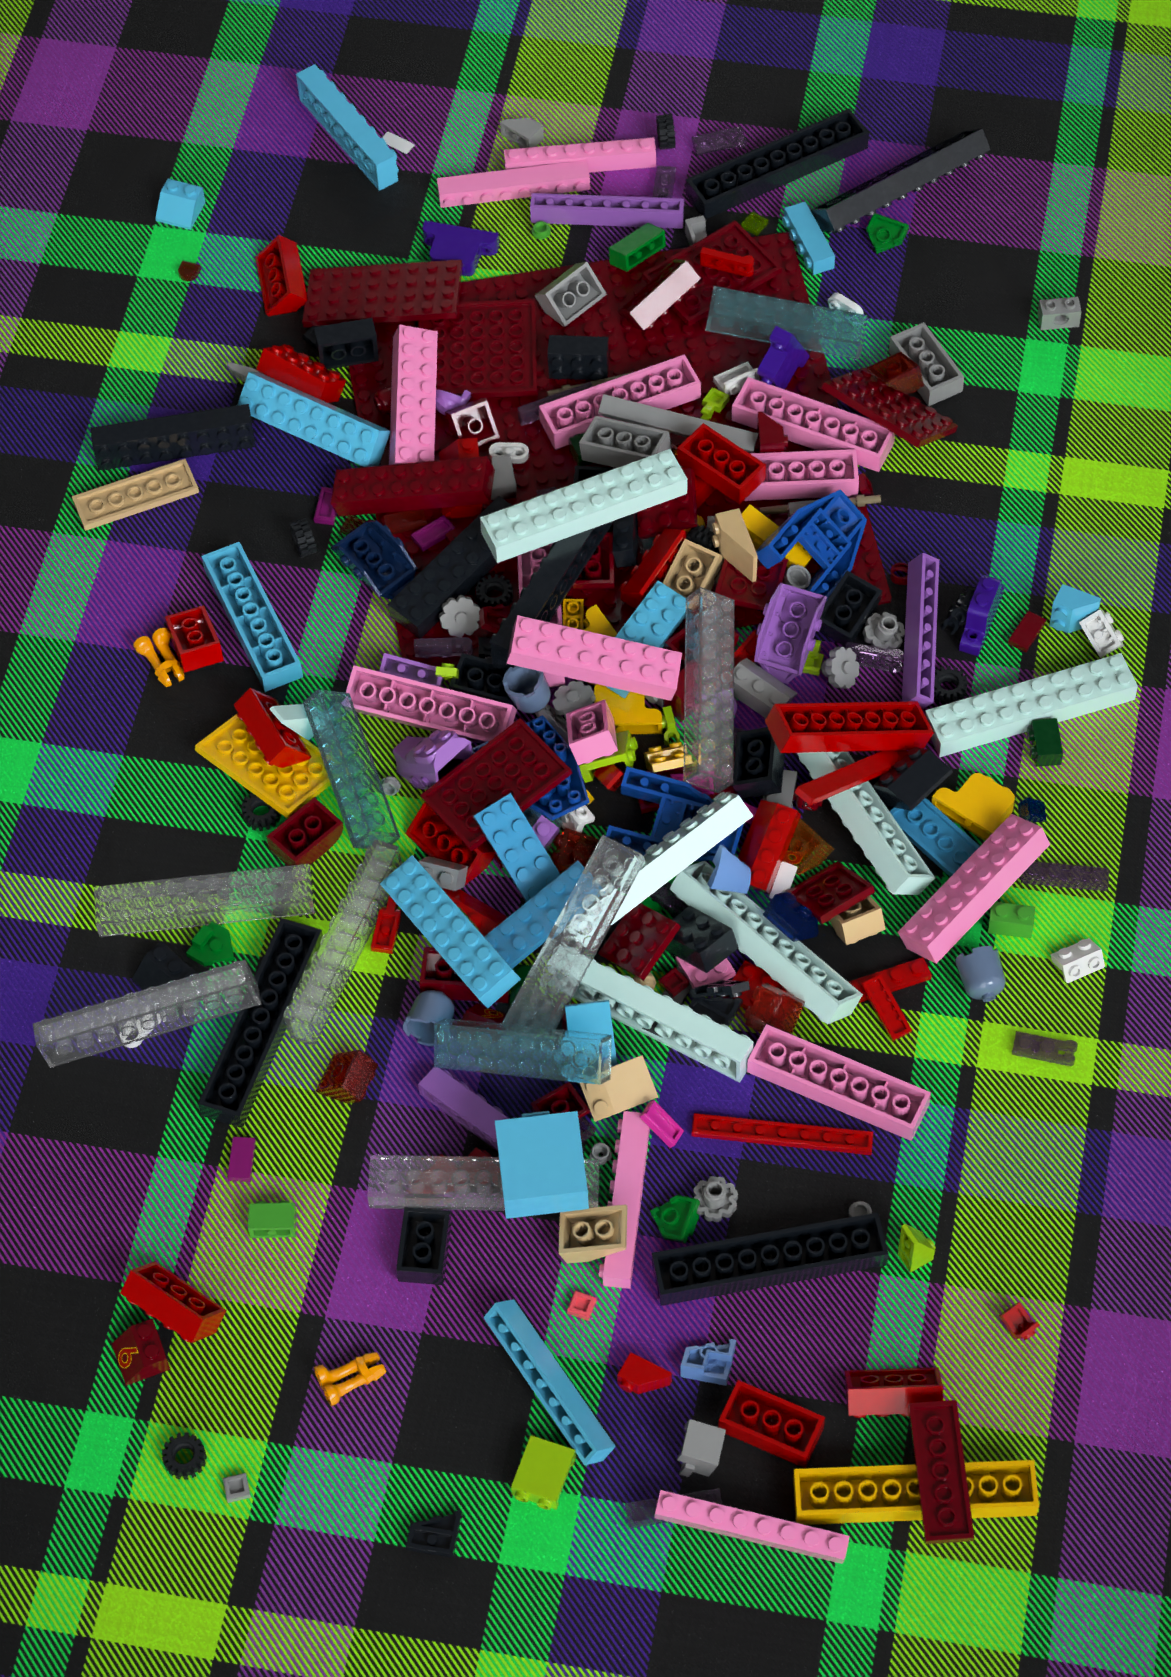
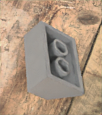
[534,262,607,327]
[723,658,797,718]

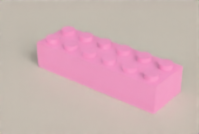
[744,449,859,501]

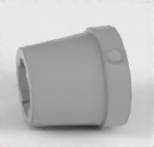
[783,565,811,590]

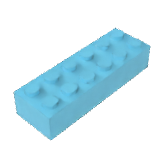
[606,581,693,699]

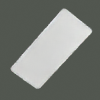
[382,132,415,154]
[769,862,797,903]

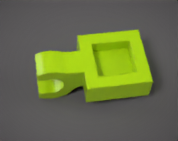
[700,387,730,421]
[802,640,824,676]
[435,663,459,681]
[662,706,680,745]

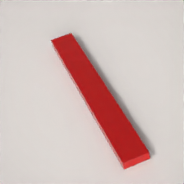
[795,750,908,806]
[691,1113,873,1155]

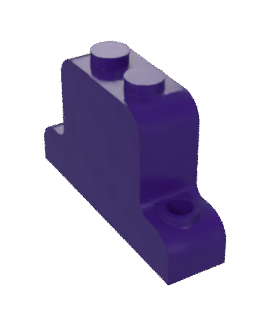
[423,220,500,276]
[757,326,810,390]
[959,574,1004,657]

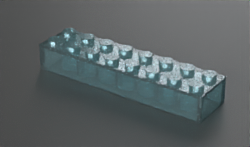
[705,286,868,360]
[303,689,400,850]
[434,1019,611,1085]

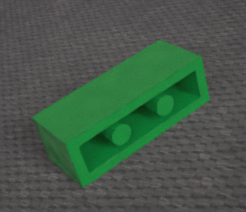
[609,223,666,272]

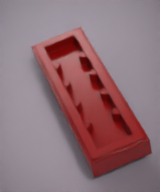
[860,973,913,1042]

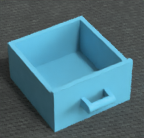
[495,1111,589,1219]

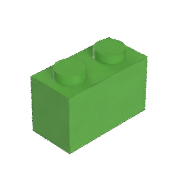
[988,902,1035,938]
[248,1201,297,1238]

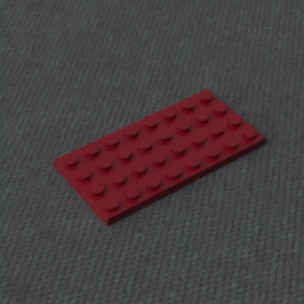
[302,260,463,328]

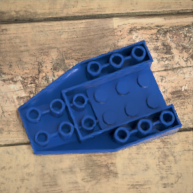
[472,715,589,821]

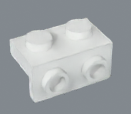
[713,361,760,395]
[1051,938,1105,983]

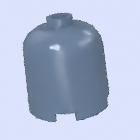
[502,666,551,713]
[955,946,1006,1002]
[403,990,455,1046]

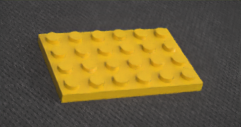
[195,714,346,819]

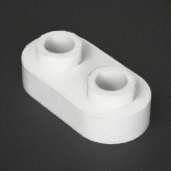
[828,293,864,322]
[489,442,529,464]

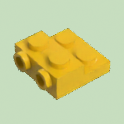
[644,742,695,773]

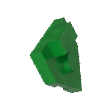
[866,213,909,254]
[186,921,235,967]
[650,1195,700,1244]

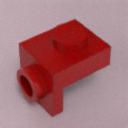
[999,1302,1040,1340]

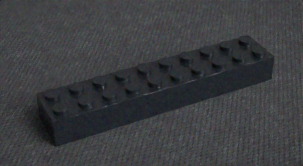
[686,108,869,219]
[810,129,991,233]
[489,521,613,672]
[198,918,324,1128]
[652,1212,889,1306]

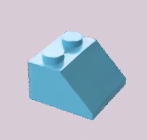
[155,179,205,230]
[1049,584,1101,633]

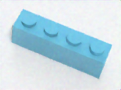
[782,201,835,275]

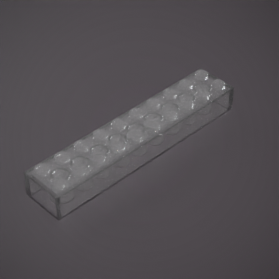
[683,587,734,793]
[498,835,646,1055]
[284,839,402,1046]
[94,864,315,937]
[33,960,261,1068]
[367,1155,600,1211]

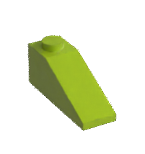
[898,1224,935,1273]

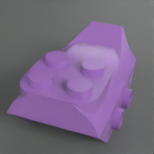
[754,583,827,684]
[393,730,472,789]

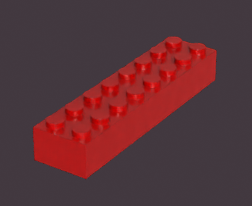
[765,701,934,753]

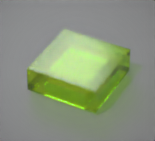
[741,211,768,236]

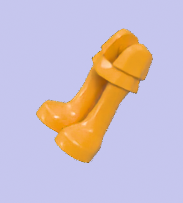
[133,628,185,687]
[314,1352,386,1407]

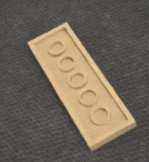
[72,459,199,531]

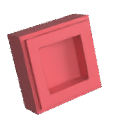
[567,1290,597,1321]

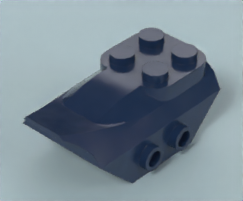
[331,520,417,600]

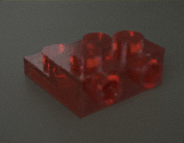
[550,827,604,880]
[744,982,805,1035]

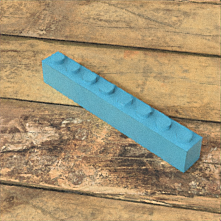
[483,1299,616,1466]

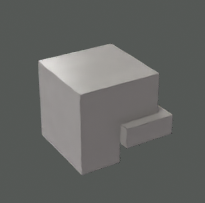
[677,1419,726,1477]

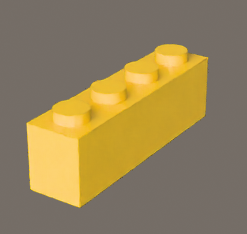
[742,504,812,571]

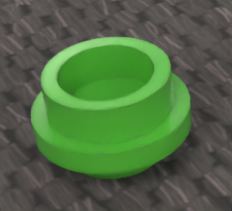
[532,221,551,239]

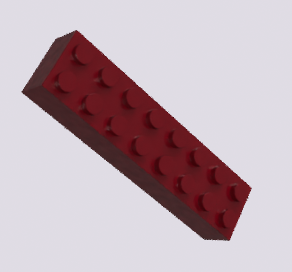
[331,456,495,517]

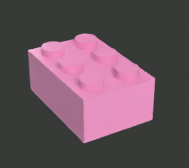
[566,699,618,765]

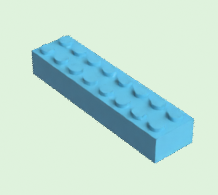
[296,64,399,191]
[238,372,391,467]
[202,542,303,692]
[380,855,521,1008]

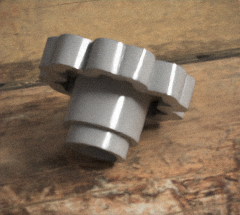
[439,595,480,638]
[862,612,905,653]
[821,647,859,689]
[552,681,596,719]
[693,1176,738,1222]

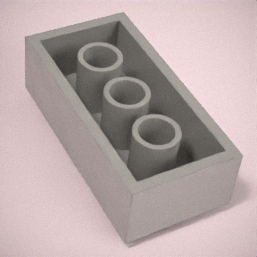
[889,322,964,406]
[579,416,672,468]

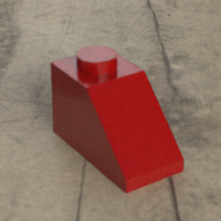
[593,764,624,792]
[617,1352,672,1394]

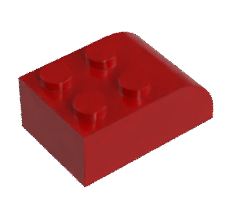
[165,605,224,673]

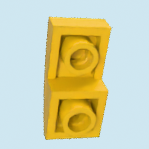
[563,599,584,630]

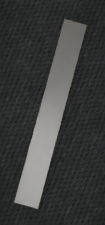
[598,394,758,454]

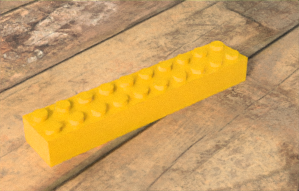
[793,1460,1039,1525]

